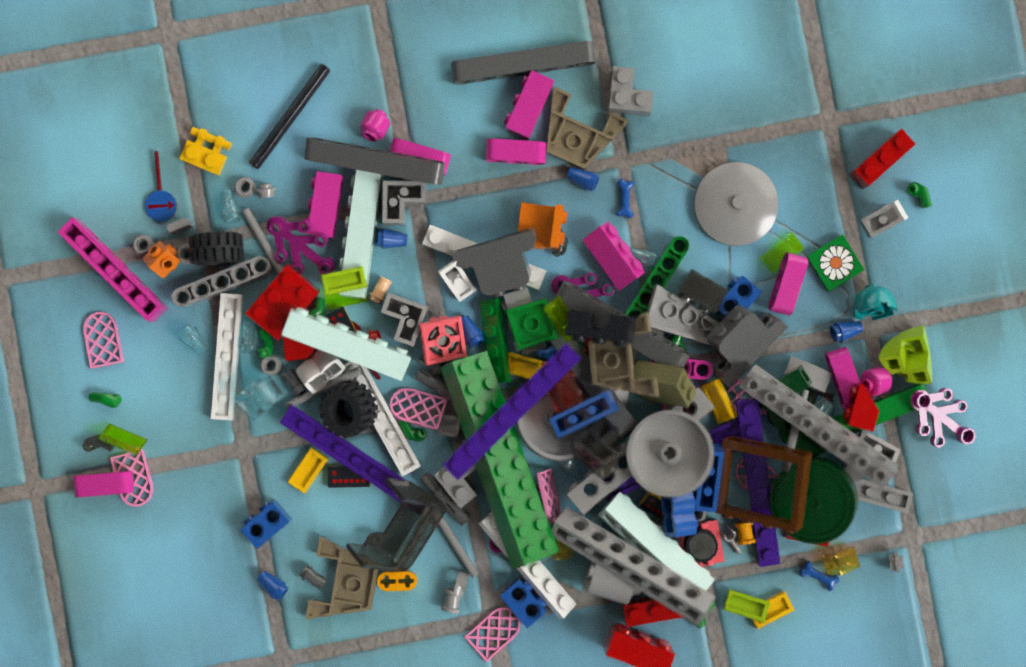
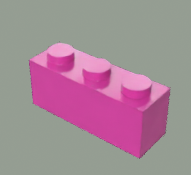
[504,70,555,141]
[305,171,344,239]
[583,221,645,291]

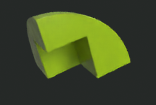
[879,325,932,384]

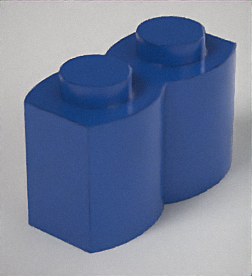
[661,492,698,537]

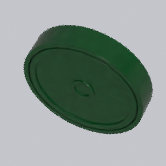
[770,457,858,544]

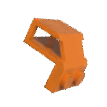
[518,202,567,250]

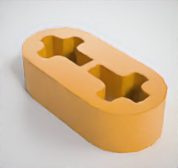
[377,570,418,591]

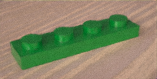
[479,298,511,383]

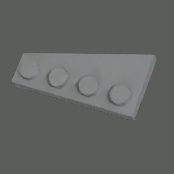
[646,284,719,345]

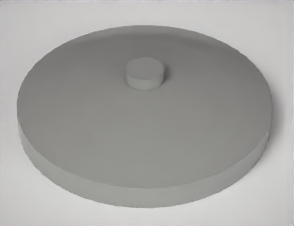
[694,162,778,246]
[516,377,599,461]
[627,410,714,497]

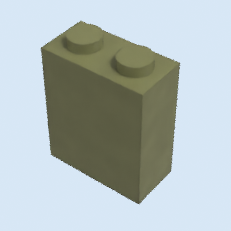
[634,360,696,408]

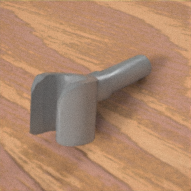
[719,526,742,554]

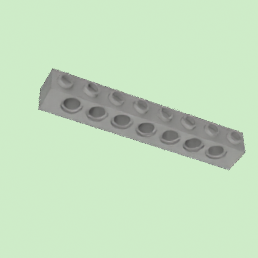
[739,364,898,489]
[567,387,715,516]
[552,507,716,626]

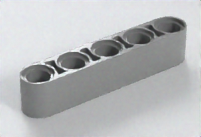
[172,256,273,308]

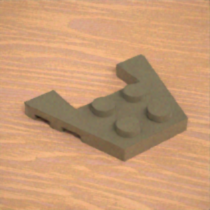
[546,87,629,170]
[588,313,659,397]
[305,536,379,619]

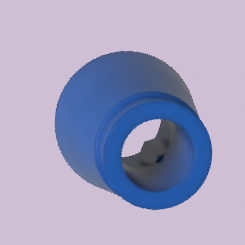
[567,167,599,192]
[377,228,407,249]
[462,316,484,348]
[829,320,863,343]
[257,571,289,601]

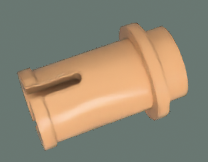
[369,276,392,304]

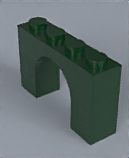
[758,365,840,457]

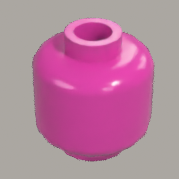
[359,109,390,142]
[860,367,892,396]

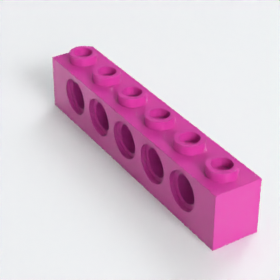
[58,217,169,322]

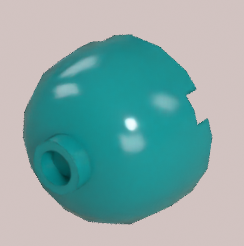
[853,284,898,321]

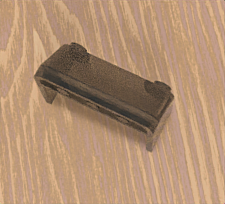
[346,478,447,572]

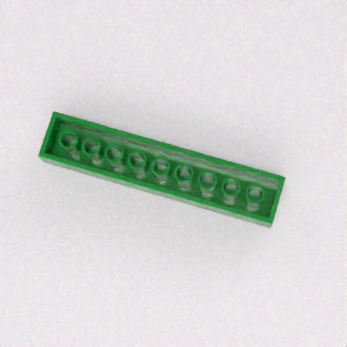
[441,351,559,569]

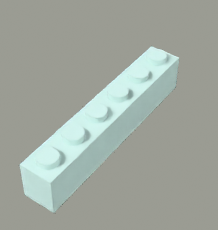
[339,170,383,299]
[282,307,411,381]
[598,492,715,590]

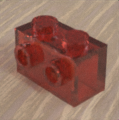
[548,369,584,414]

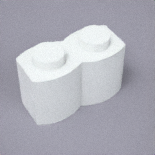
[296,350,346,394]

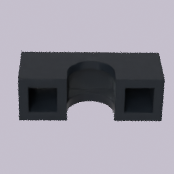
[565,309,636,347]

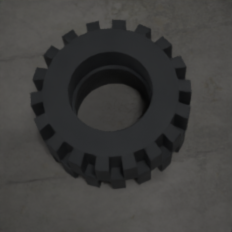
[189,232,244,266]
[319,381,378,438]

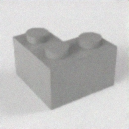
[608,66,653,117]
[382,181,427,226]
[381,293,429,347]
[841,430,901,482]
[434,464,477,508]

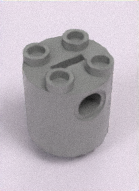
[582,560,640,605]

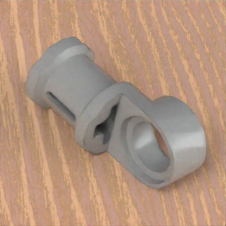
[441,571,469,614]

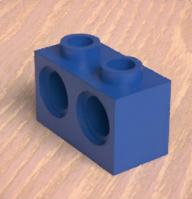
[713,276,762,318]
[241,500,292,549]
[500,577,547,628]

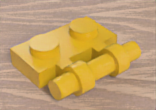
[179,127,232,176]

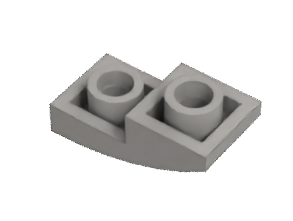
[784,356,833,394]

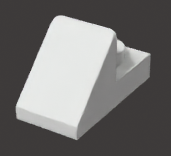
[861,200,908,238]
[438,261,476,302]

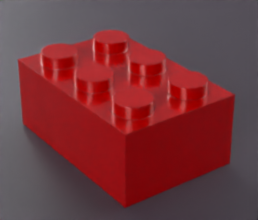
[245,263,320,340]
[603,623,675,667]

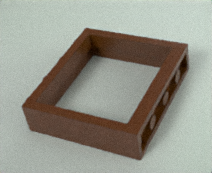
[715,435,812,533]

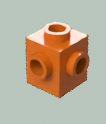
[142,241,181,279]

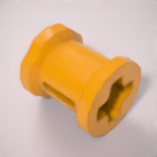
[734,521,756,545]

